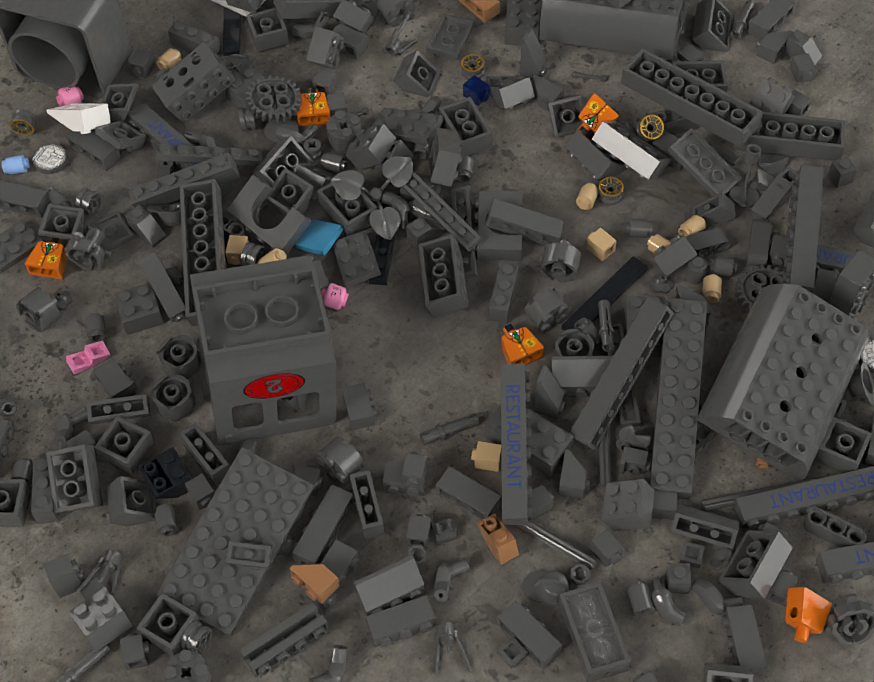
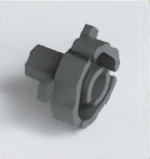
[65,228,112,271]
[824,594,874,646]

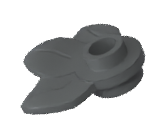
[616,425,652,454]

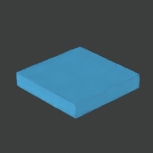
[294,219,344,256]

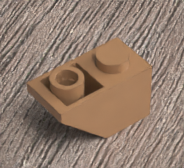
[477,514,519,565]
[289,564,340,604]

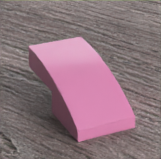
[66,340,110,374]

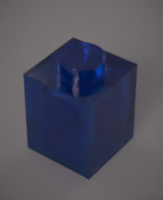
[463,75,490,106]

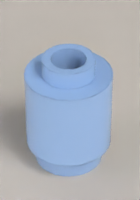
[1,155,30,175]

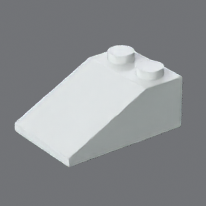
[47,103,111,134]

